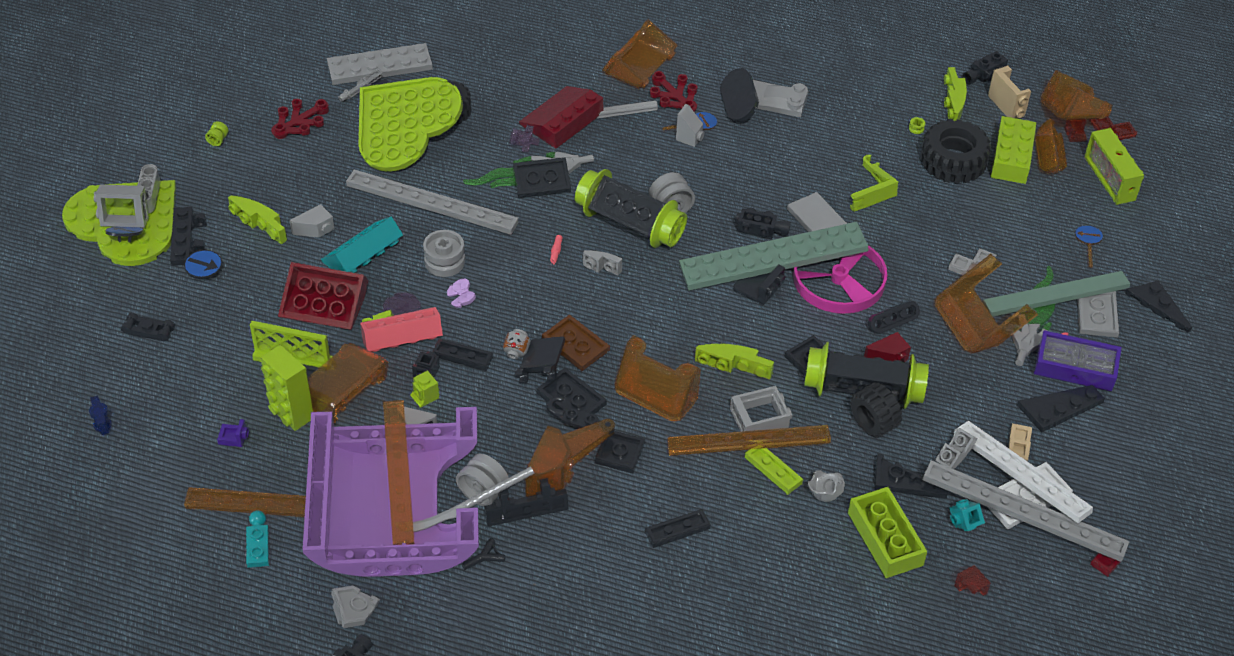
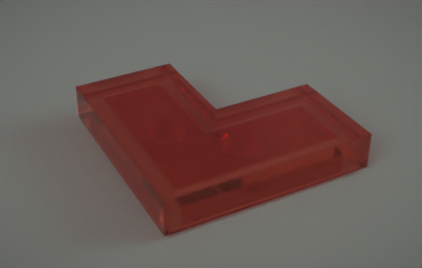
[1090,113,1137,140]

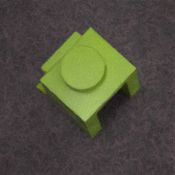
[410,370,439,408]

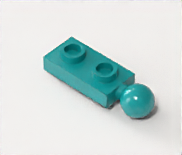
[246,510,269,568]

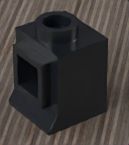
[412,351,440,378]

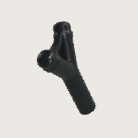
[461,538,506,570]

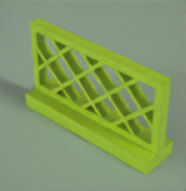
[250,321,334,372]

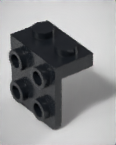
[733,264,786,305]

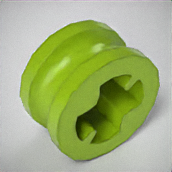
[909,117,925,134]

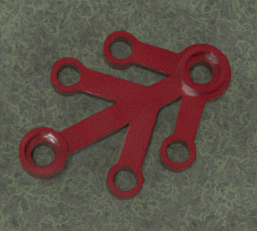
[650,71,698,113]
[271,98,329,139]

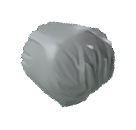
[808,470,845,502]

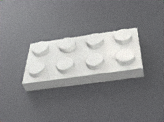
[988,462,1073,529]

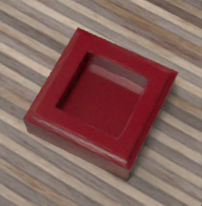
[1090,553,1120,577]

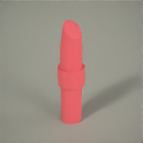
[550,235,563,264]

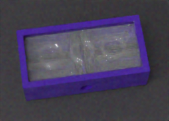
[1034,330,1122,391]

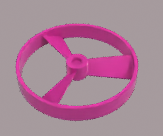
[793,245,887,314]

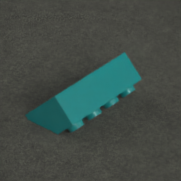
[321,216,403,273]

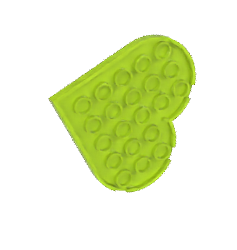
[358,77,463,171]
[62,180,176,266]

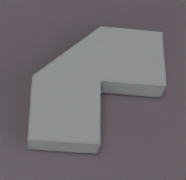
[948,248,997,276]

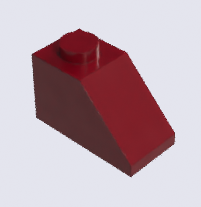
[864,332,911,363]

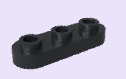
[868,301,920,333]

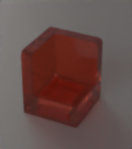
[1065,115,1087,142]
[954,565,991,596]

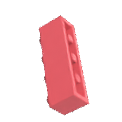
[360,307,443,352]

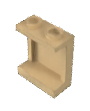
[988,66,1031,119]

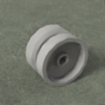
[649,172,695,213]
[423,230,465,277]
[456,453,509,507]

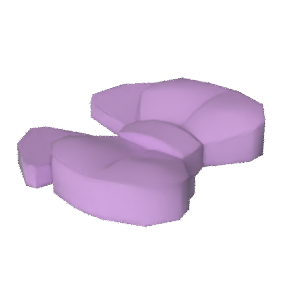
[447,278,476,308]

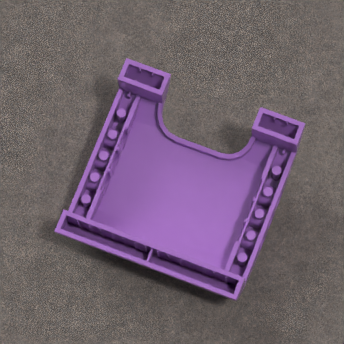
[303,407,479,577]

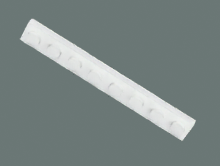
[954,421,1093,523]

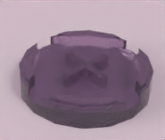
[383,292,421,316]

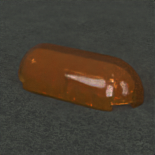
[1036,118,1067,173]

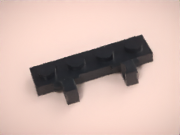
[170,207,206,266]
[484,478,569,527]

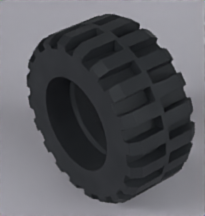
[921,119,991,184]

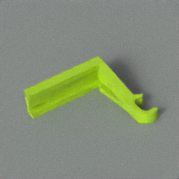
[850,155,898,212]

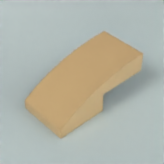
[1008,423,1032,461]

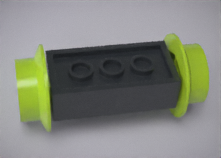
[575,169,687,248]
[804,342,929,409]

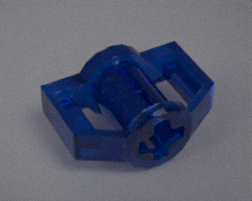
[89,395,112,435]

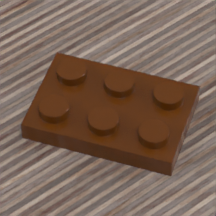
[542,314,610,371]

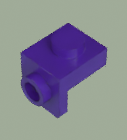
[217,419,249,447]

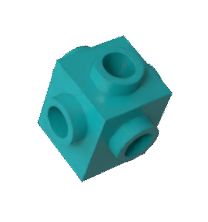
[950,499,985,531]

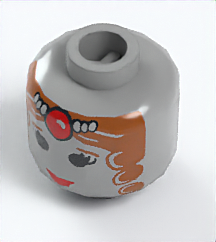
[503,329,531,359]

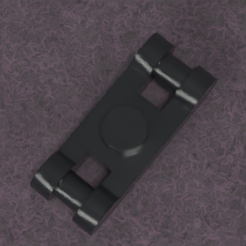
[121,312,175,342]

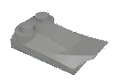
[753,80,809,118]

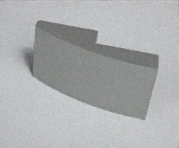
[583,250,622,275]
[935,428,978,469]

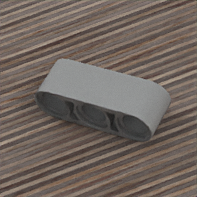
[137,164,160,214]

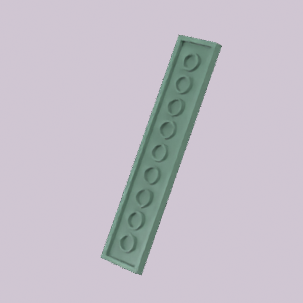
[679,222,868,291]

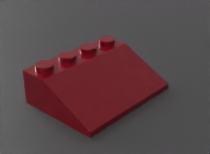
[519,86,604,149]
[278,262,369,330]

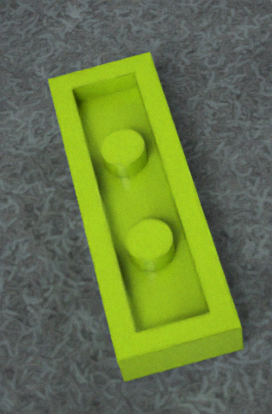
[745,442,803,494]

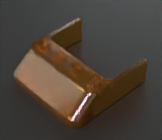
[935,254,1038,353]

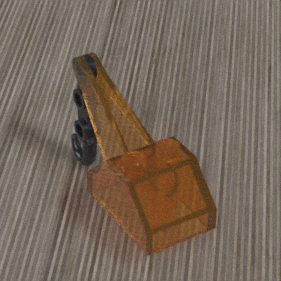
[525,396,615,497]

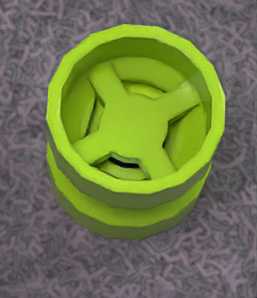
[205,121,229,146]

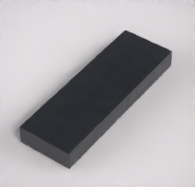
[432,339,493,371]
[645,509,711,548]

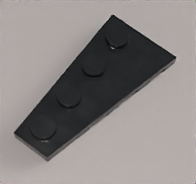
[1017,385,1105,433]

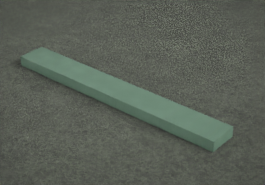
[983,271,1130,317]

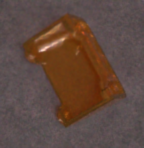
[602,19,678,89]
[1041,70,1113,120]
[615,335,701,421]
[307,343,388,423]

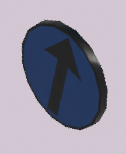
[105,227,144,242]
[184,250,222,279]

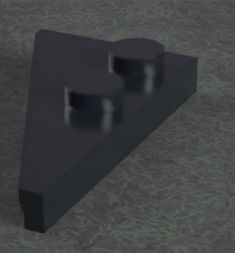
[1125,280,1192,333]
[875,454,948,499]

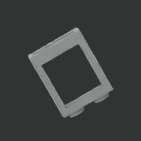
[94,184,149,228]
[730,386,792,439]

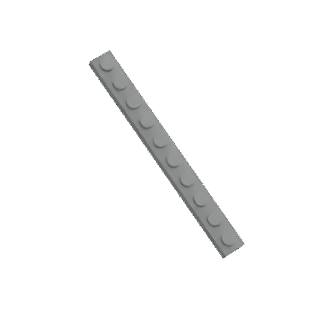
[346,169,519,235]
[923,460,1129,562]

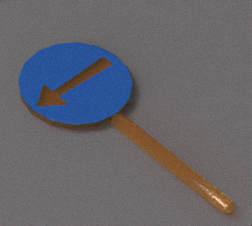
[662,112,717,130]
[1075,226,1103,268]

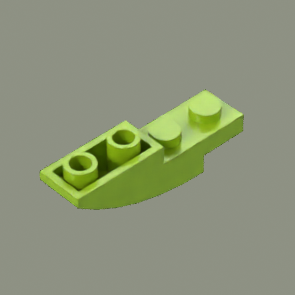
[944,67,967,121]
[228,196,287,244]
[695,344,774,379]

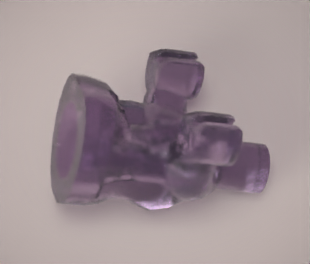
[509,125,540,153]

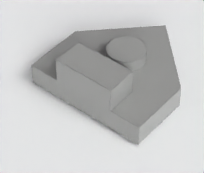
[331,585,380,628]

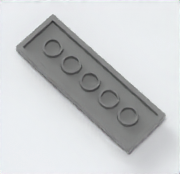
[327,43,433,85]

